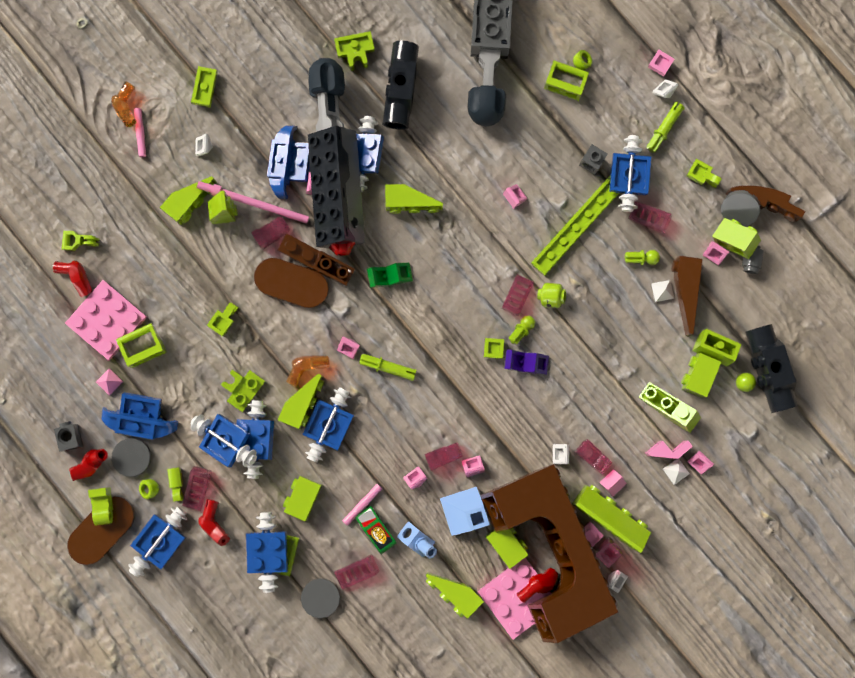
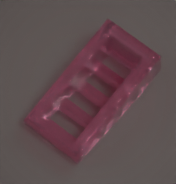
[628,201,672,234]
[501,274,534,316]
[182,466,212,511]
[334,554,379,590]

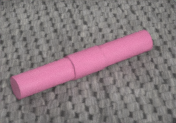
[134,108,146,158]
[342,484,382,526]

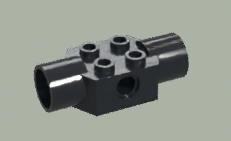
[382,41,419,130]
[745,324,798,413]

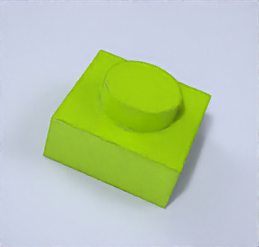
[483,338,504,359]

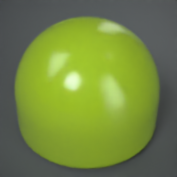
[573,50,592,70]
[736,373,756,392]
[139,479,159,499]

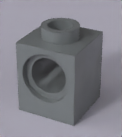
[579,144,608,175]
[54,421,83,452]

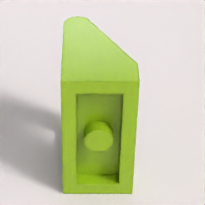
[544,60,589,101]
[116,323,167,368]

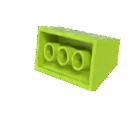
[571,485,651,553]

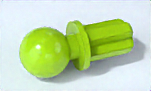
[624,250,660,265]
[509,315,535,345]

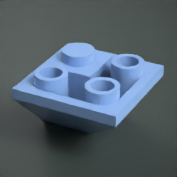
[440,487,490,536]

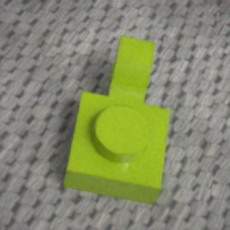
[686,159,722,188]
[207,302,239,337]

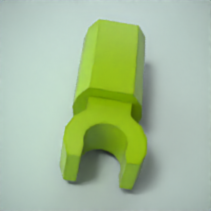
[167,467,183,502]

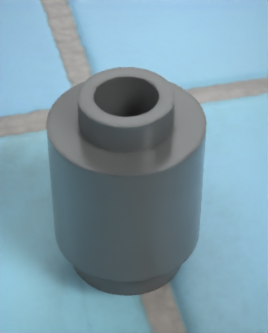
[742,246,764,274]

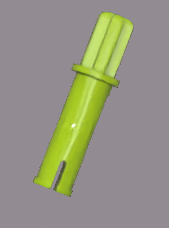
[646,102,685,153]
[359,354,417,381]

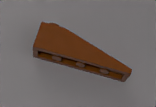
[672,256,703,336]

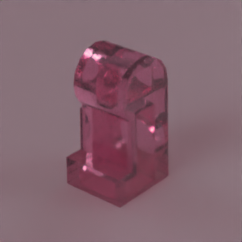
[251,216,290,250]
[574,439,612,475]
[424,442,463,471]
[595,537,622,568]

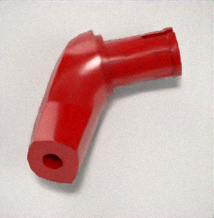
[53,260,92,297]
[69,449,108,481]
[198,499,230,546]
[516,568,558,603]

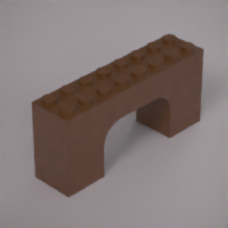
[480,464,618,643]

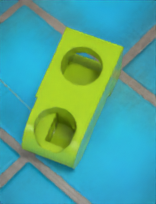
[88,487,113,526]

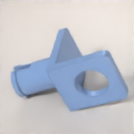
[397,522,437,559]

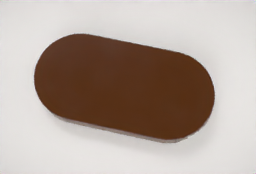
[254,258,329,308]
[67,496,135,565]

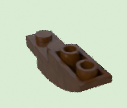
[726,186,806,222]
[277,233,355,286]

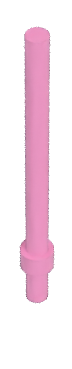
[197,181,309,224]

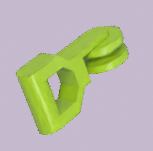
[61,231,100,251]

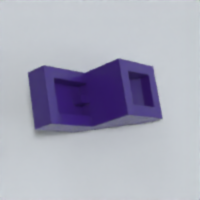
[505,350,549,375]

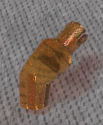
[111,81,137,127]
[286,355,330,387]

